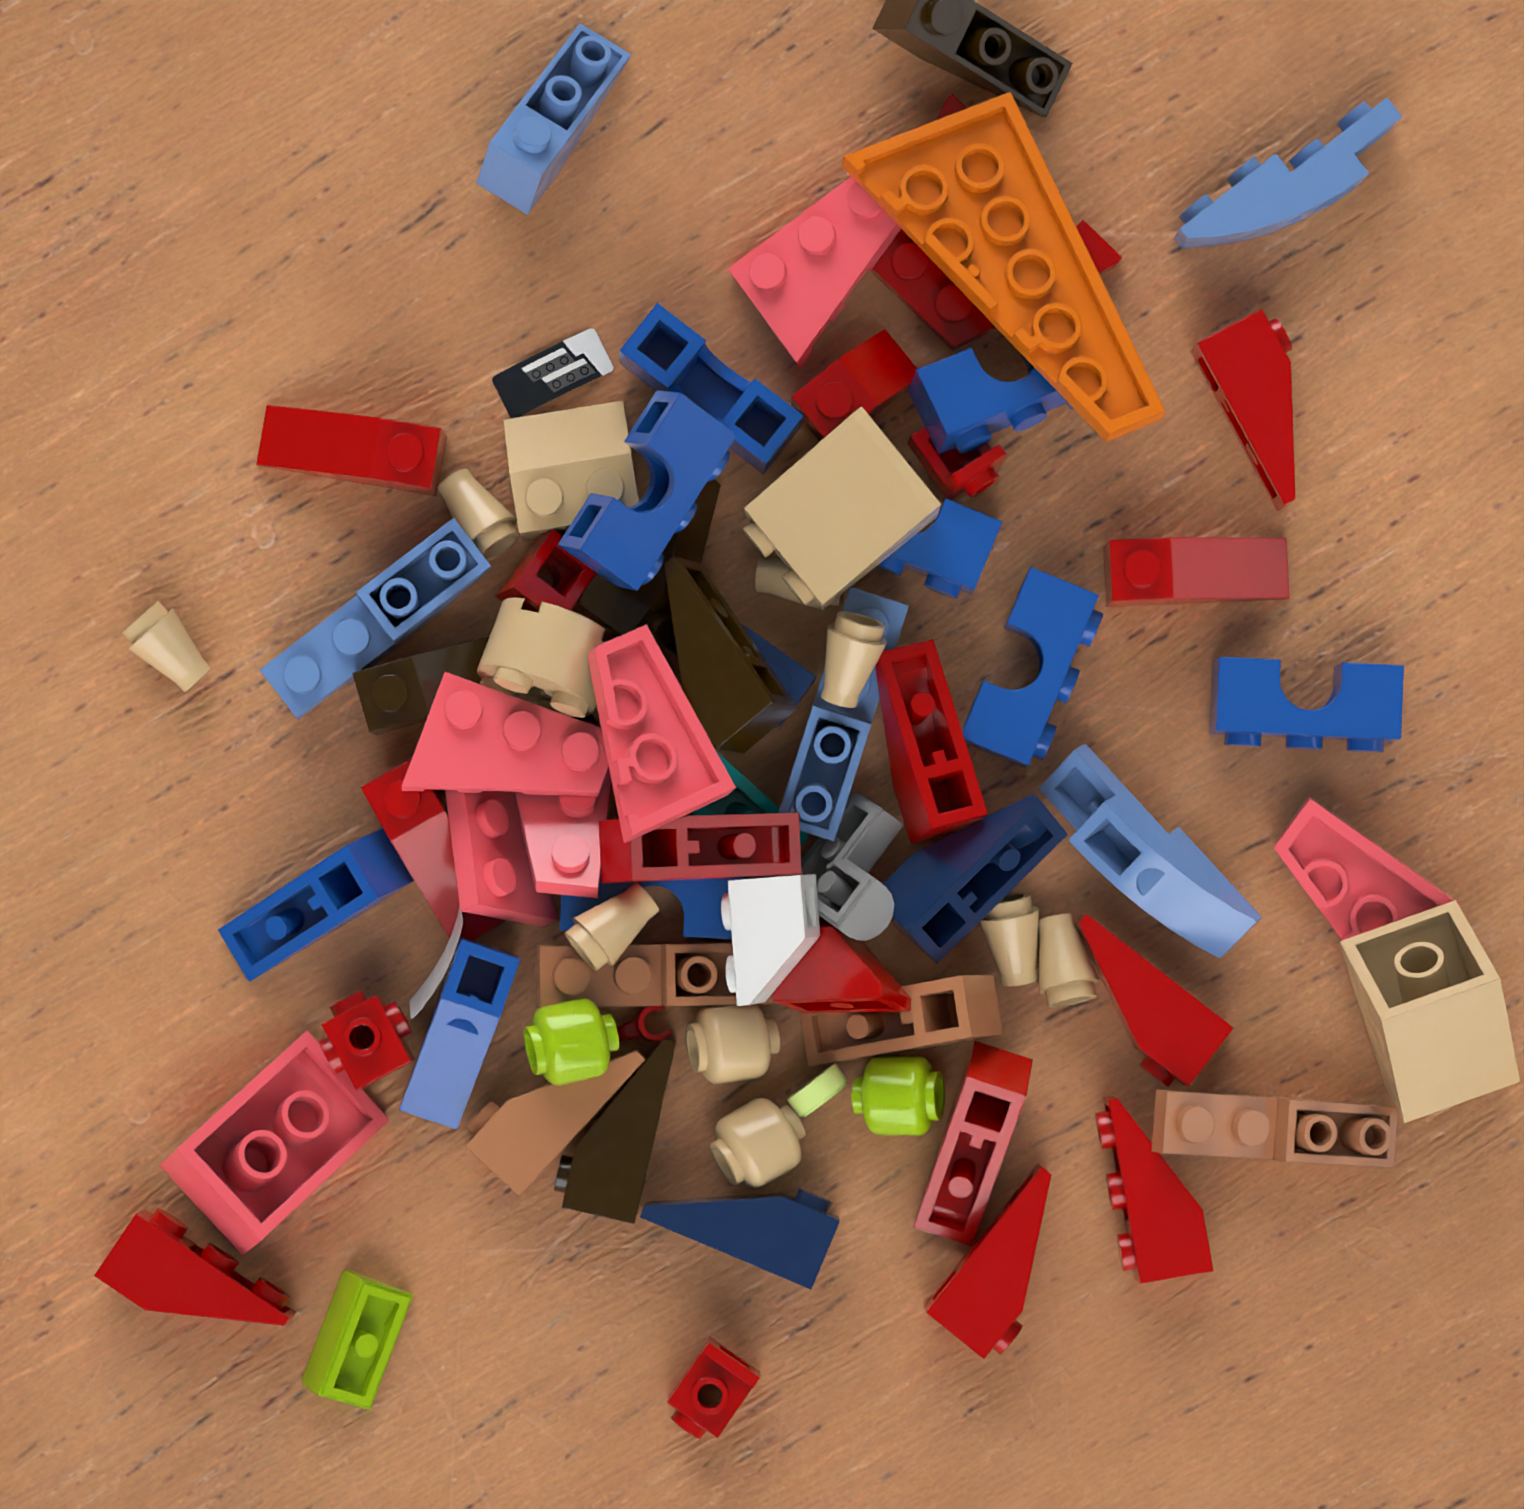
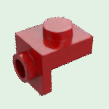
[907,427,1007,500]

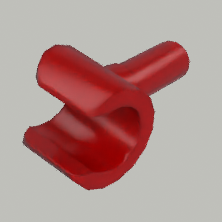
[617,1006,673,1042]

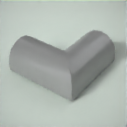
[790,791,903,941]

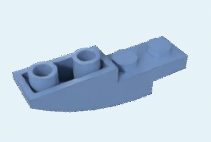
[1174,98,1402,248]
[259,518,492,720]
[779,586,909,841]
[1038,743,1262,959]

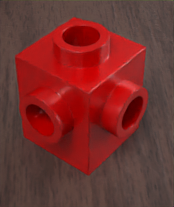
[319,990,415,1090]

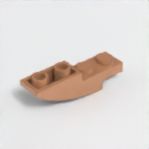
[535,943,779,1008]
[1152,1089,1398,1168]

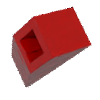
[1095,1096,1214,1284]
[94,1208,297,1326]

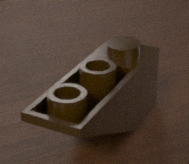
[872,0,1073,117]

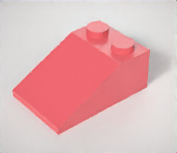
[159,1030,390,1256]

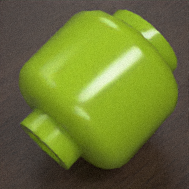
[523,998,619,1086]
[851,1055,945,1136]

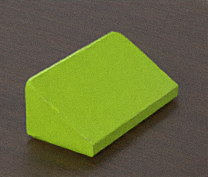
[301,1269,413,1410]

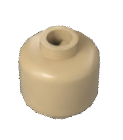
[685,1005,780,1085]
[710,1098,805,1189]

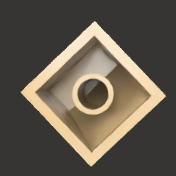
[743,406,941,610]
[1340,900,1520,1123]

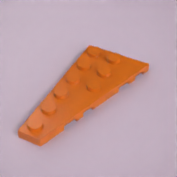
[842,92,1166,442]

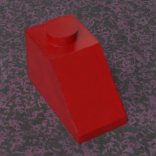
[791,329,917,442]
[772,918,912,1014]

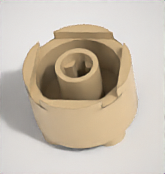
[477,597,614,718]

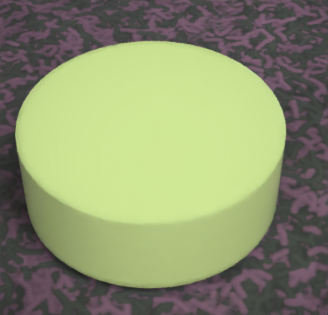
[786,1063,848,1118]

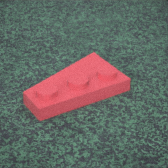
[728,176,901,368]
[587,624,736,843]
[402,672,609,796]
[514,721,612,898]
[445,790,559,927]
[1273,796,1461,940]

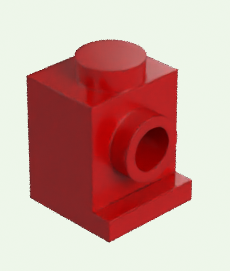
[495,529,596,613]
[667,1337,760,1439]

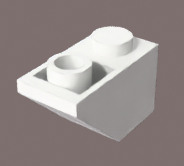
[721,874,820,1006]

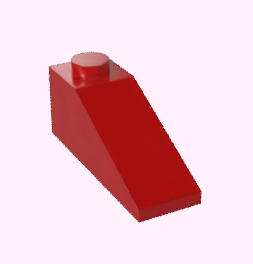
[1191,309,1296,511]
[256,405,447,496]
[1103,537,1290,607]
[875,639,988,844]
[360,759,507,940]
[599,813,802,883]
[1075,914,1234,1088]
[913,1041,1033,1246]
[924,1164,1052,1359]

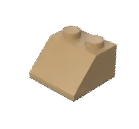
[503,401,640,541]

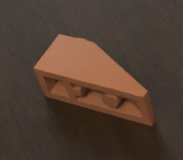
[800,975,1003,1067]
[465,1049,647,1197]

